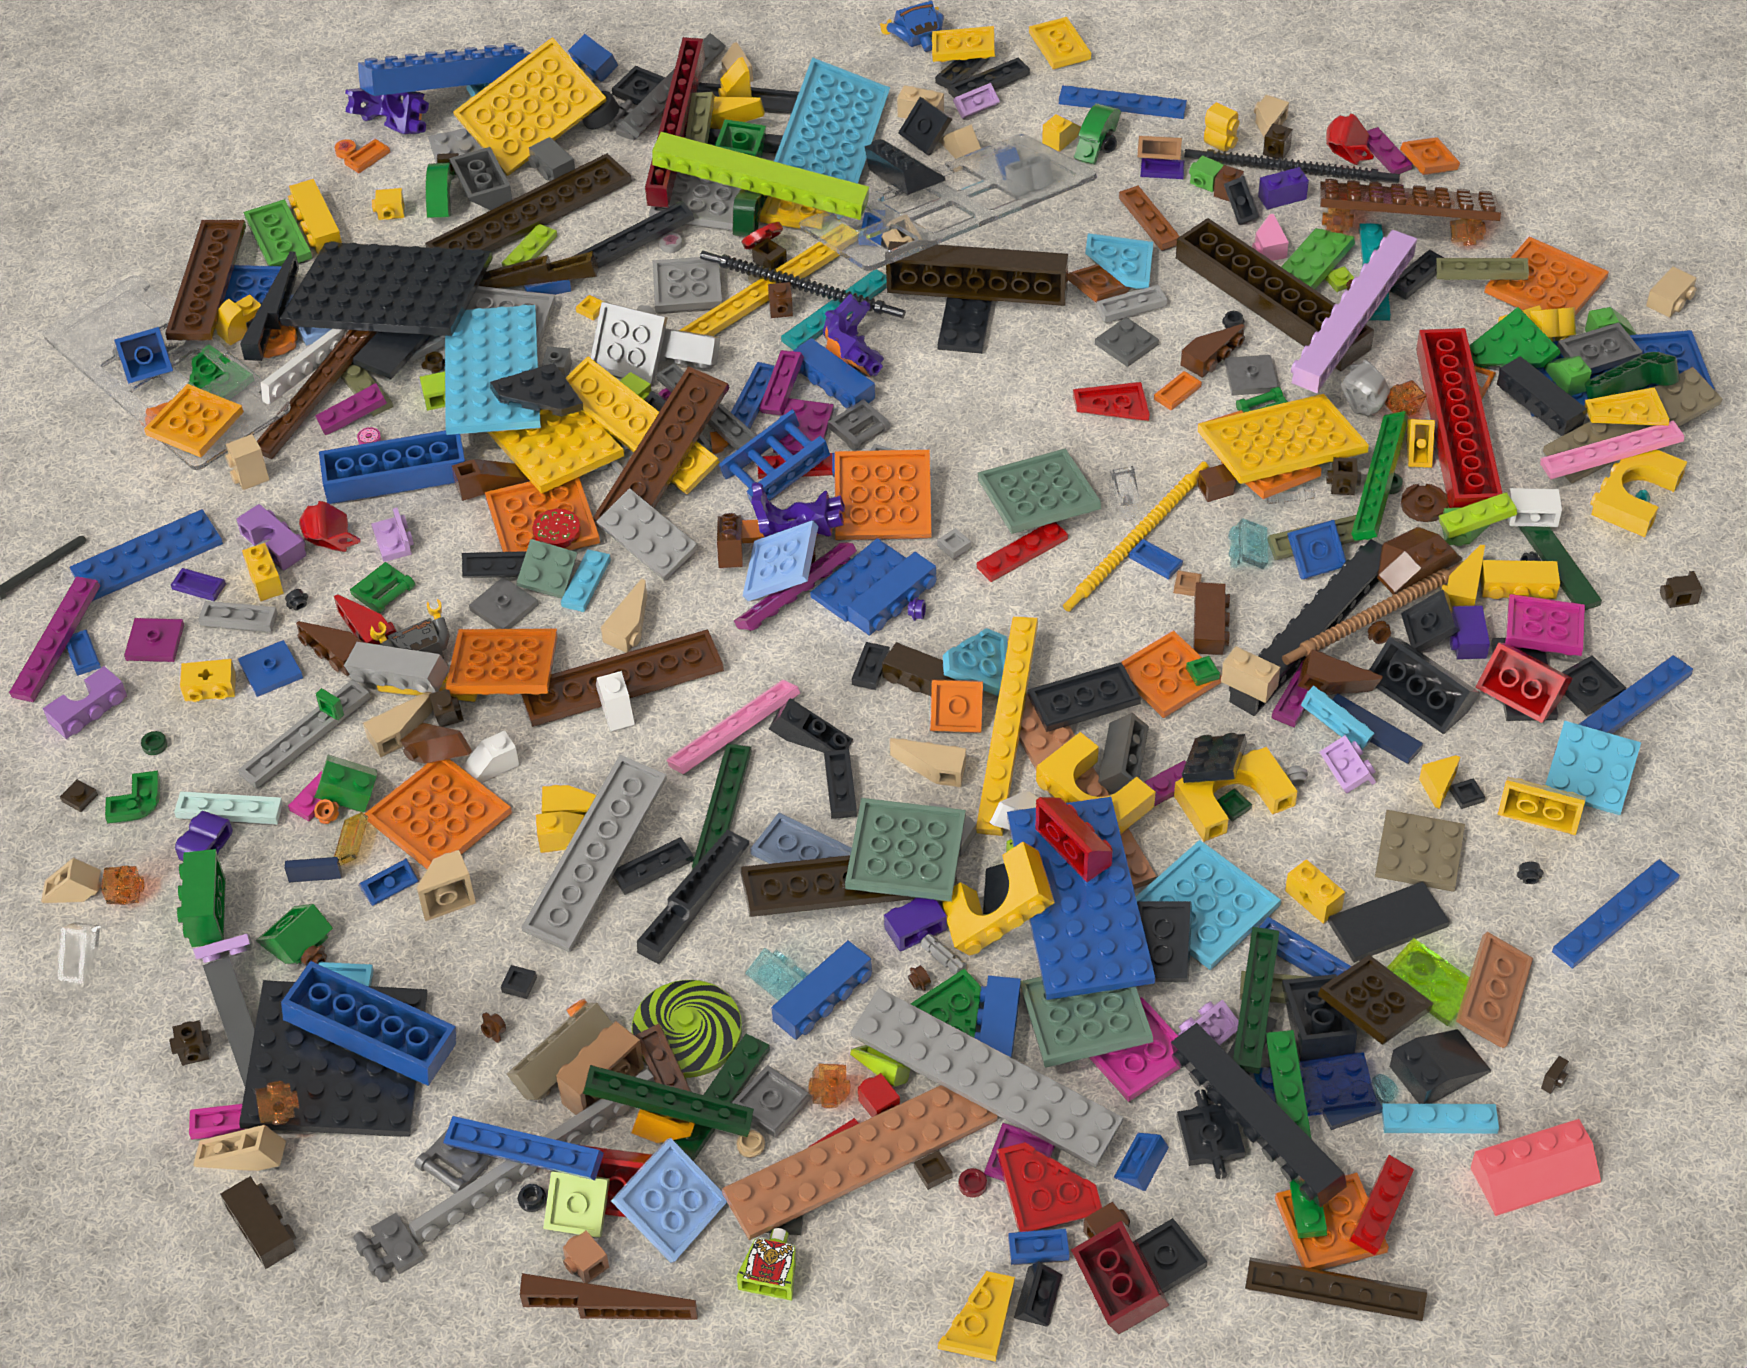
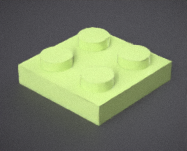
[543,1171,610,1238]

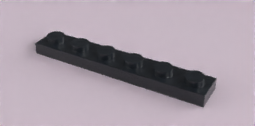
[572,200,694,269]

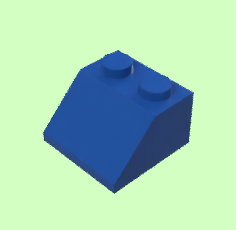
[114,327,173,384]

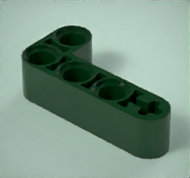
[732,189,768,237]
[1585,352,1680,399]

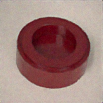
[958,1168,987,1198]

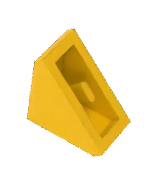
[1419,755,1461,809]

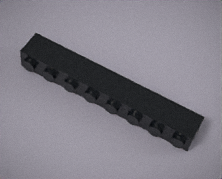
[1171,1023,1347,1207]

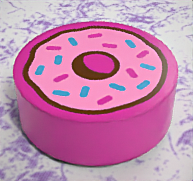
[357,427,382,445]

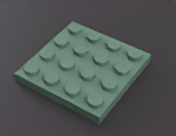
[977,448,1101,534]
[845,798,966,902]
[1020,976,1153,1068]

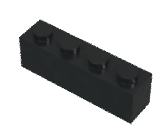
[1497,356,1587,437]

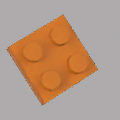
[1400,137,1460,175]
[930,679,983,733]

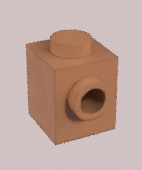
[563,1231,609,1283]

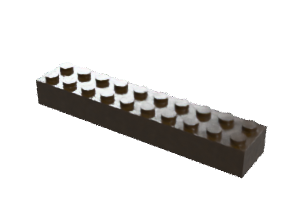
[1175,218,1374,372]

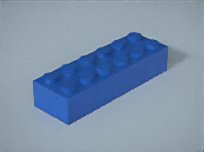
[319,430,465,504]
[281,961,456,1086]

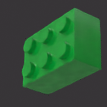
[177,849,226,947]

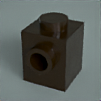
[1263,123,1293,160]

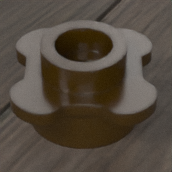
[421,352,445,374]

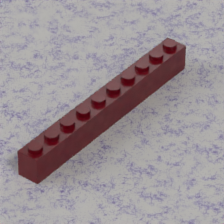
[645,37,705,208]

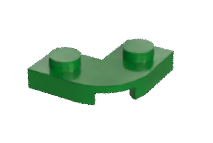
[105,770,160,824]

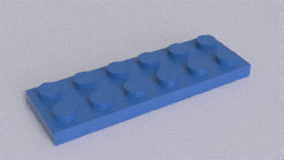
[69,509,223,601]

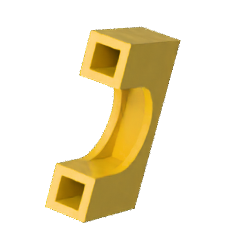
[1590,449,1687,537]
[1036,732,1156,834]
[1174,746,1298,842]
[941,842,1055,956]

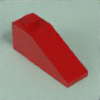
[334,594,397,645]

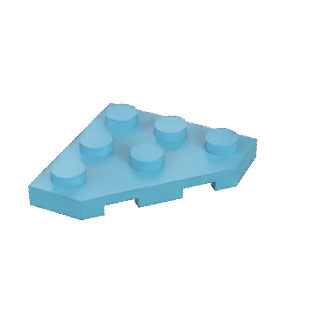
[1085,233,1153,289]
[943,628,1008,696]

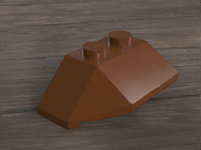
[1377,527,1463,594]

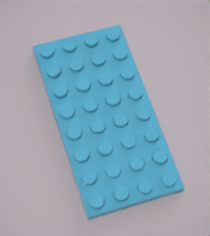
[774,57,890,184]
[445,305,541,435]

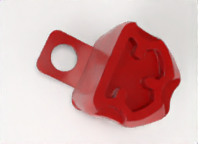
[1326,113,1374,165]
[299,501,361,552]

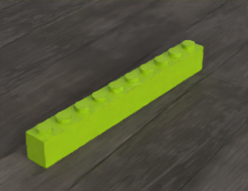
[652,132,869,220]

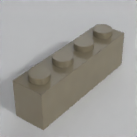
[507,1003,613,1101]

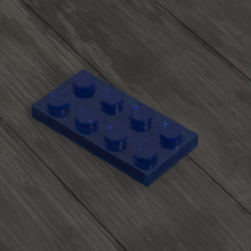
[1253,1052,1376,1116]

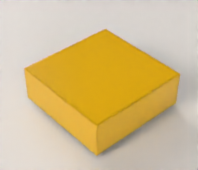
[575,295,604,321]

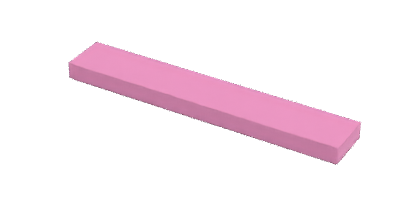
[1540,421,1684,480]
[667,680,800,774]

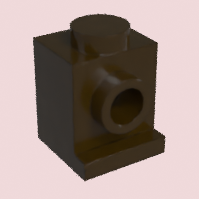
[752,238,787,271]
[1660,571,1703,608]
[429,689,464,727]

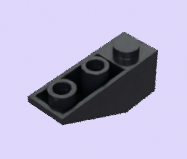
[768,698,853,753]

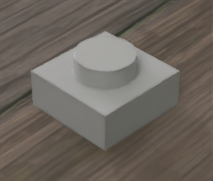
[937,528,971,559]

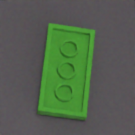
[243,199,312,267]
[1281,228,1355,289]

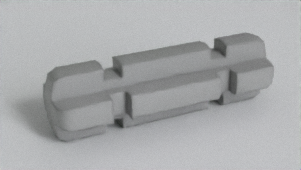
[921,934,965,975]

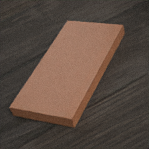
[1456,931,1533,1048]

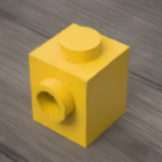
[372,188,405,220]

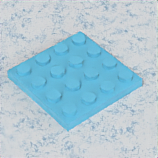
[1136,840,1281,970]

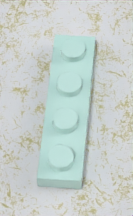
[174,792,283,824]

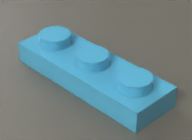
[561,549,611,612]
[1301,686,1374,751]

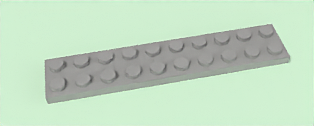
[850,988,1123,1168]

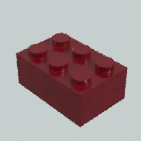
[1071,1220,1170,1334]

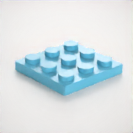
[1545,721,1641,815]

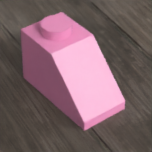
[1252,214,1289,261]

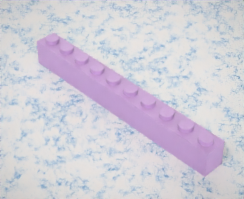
[1291,229,1417,393]

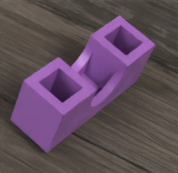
[236,504,306,571]
[43,666,127,739]

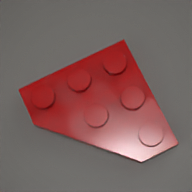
[997,1142,1102,1232]

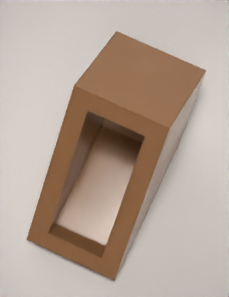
[1137,136,1182,160]

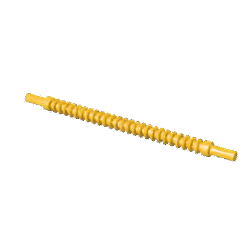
[1063,461,1209,612]

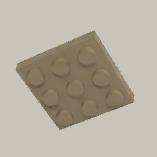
[1375,809,1465,892]

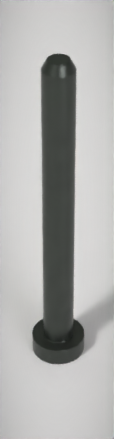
[0,535,86,600]

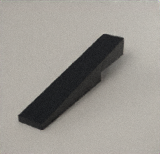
[240,251,299,361]
[637,829,749,964]

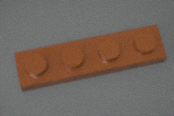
[1119,185,1180,251]

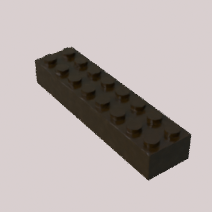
[886,241,1069,306]

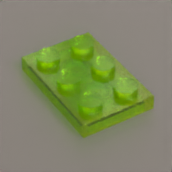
[1387,938,1469,1026]

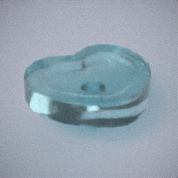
[1372,1074,1398,1103]

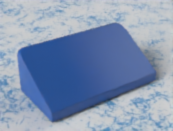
[524,280,571,295]
[358,858,419,906]
[1114,1132,1169,1191]

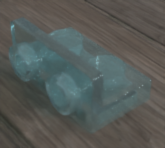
[1228,518,1268,569]
[745,948,808,1001]

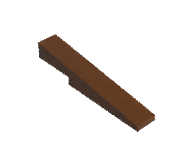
[519,1273,698,1320]

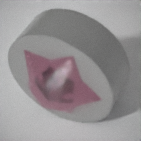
[660,233,682,253]

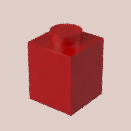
[858,1073,900,1117]

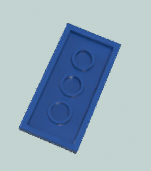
[810,538,906,622]

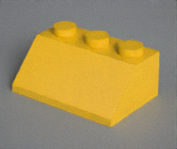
[1498,776,1586,835]

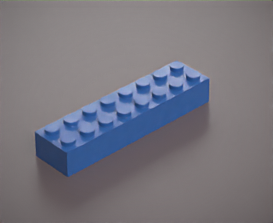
[358,43,531,96]

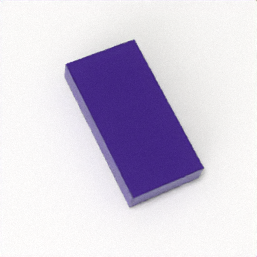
[1140,158,1185,180]
[171,568,226,601]

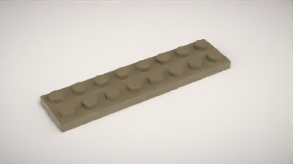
[1543,367,1723,484]

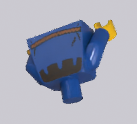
[880,0,944,52]

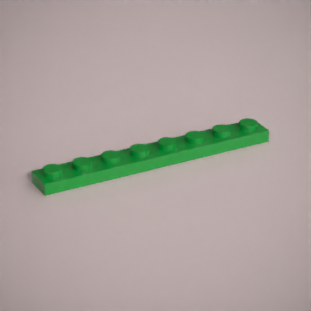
[1351,411,1409,541]
[1266,1030,1327,1239]

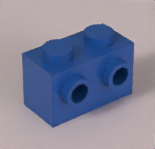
[568,34,618,82]

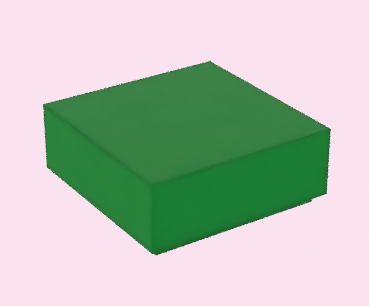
[1186,656,1220,686]
[316,688,344,721]

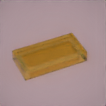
[334,812,368,866]

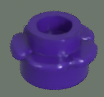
[908,597,926,621]

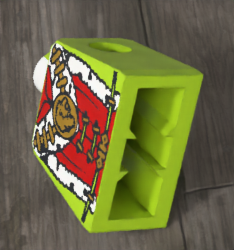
[737,1228,796,1301]

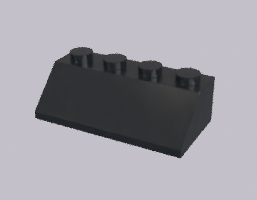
[864,139,946,195]
[1369,637,1480,734]

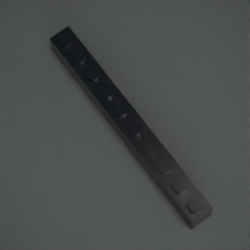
[1229,539,1382,716]

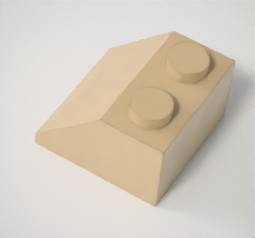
[417,850,476,921]

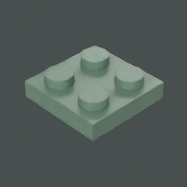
[516,539,577,598]

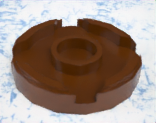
[1400,483,1449,522]

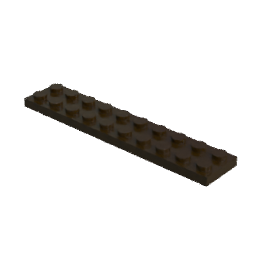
[425,153,632,251]

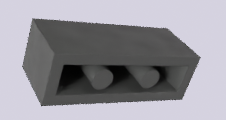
[1098,713,1149,794]

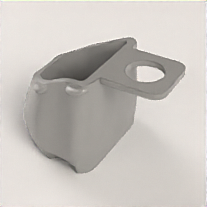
[1341,360,1390,416]

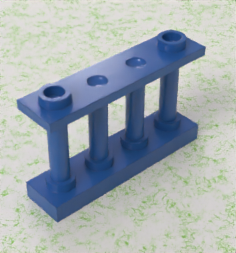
[719,409,830,506]

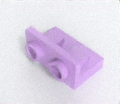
[371,507,414,562]
[1320,735,1376,794]
[1177,1000,1239,1045]

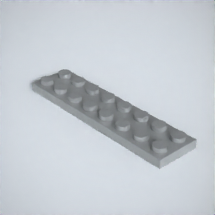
[522,755,667,952]

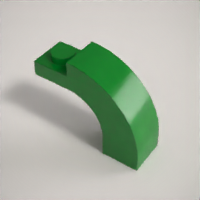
[1074,103,1121,165]
[425,163,454,218]

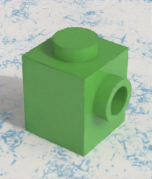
[1189,156,1224,192]

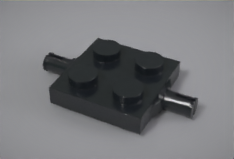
[1176,1089,1245,1179]

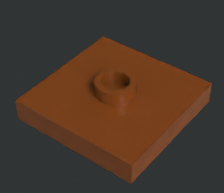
[1068,264,1130,302]

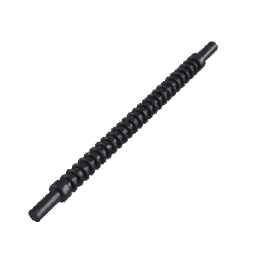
[1184,149,1400,183]
[700,250,906,319]

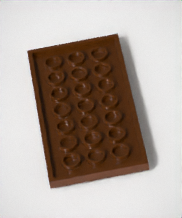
[1319,179,1501,221]

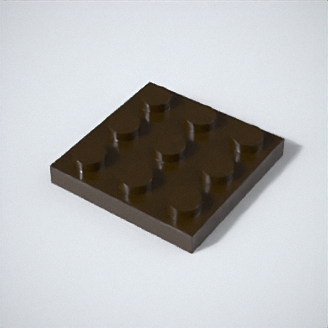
[1318,955,1434,1045]

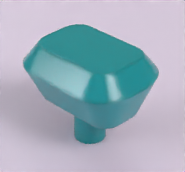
[1635,489,1650,502]

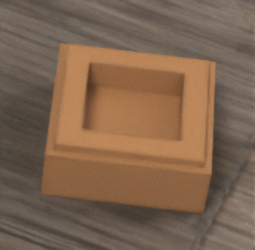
[1173,571,1202,596]

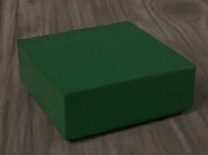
[1217,788,1252,822]

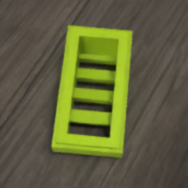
[850,1045,911,1087]

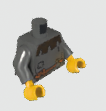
[370,599,450,659]

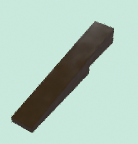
[479,251,599,288]

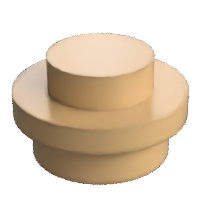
[737,1130,765,1158]

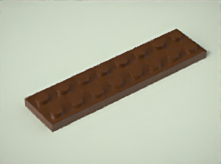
[165,220,246,341]
[593,366,730,523]
[520,629,724,727]

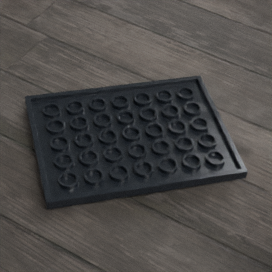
[280,241,493,336]

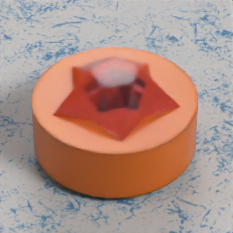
[334,139,357,159]

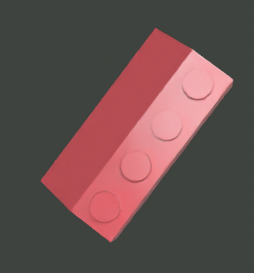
[1471,1119,1601,1216]

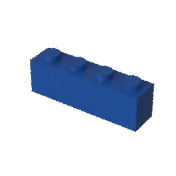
[793,338,875,408]
[847,551,937,636]
[771,940,872,1040]
[975,975,1021,1058]

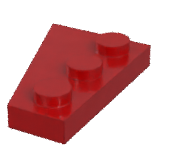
[1073,382,1150,421]

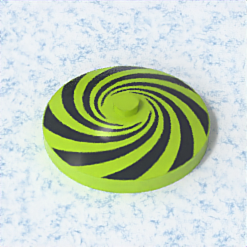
[632,980,742,1078]

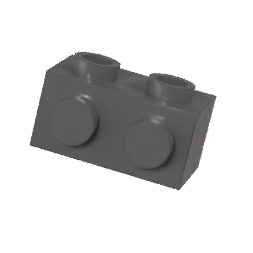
[528,137,575,181]

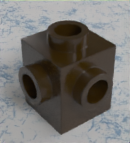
[1326,457,1361,495]
[169,1020,212,1066]

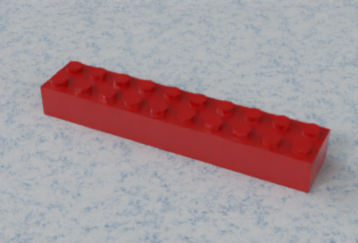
[1416,328,1503,508]

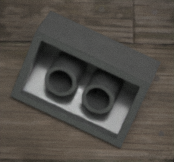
[449,147,513,210]

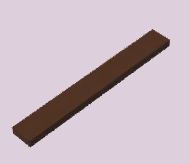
[257,330,377,459]

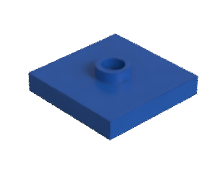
[1287,520,1346,580]
[237,640,303,697]

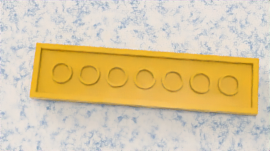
[565,356,720,495]

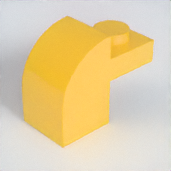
[216,294,261,346]

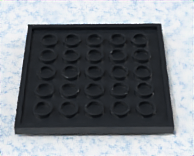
[239,980,428,1137]

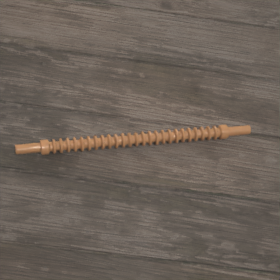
[1282,561,1463,665]

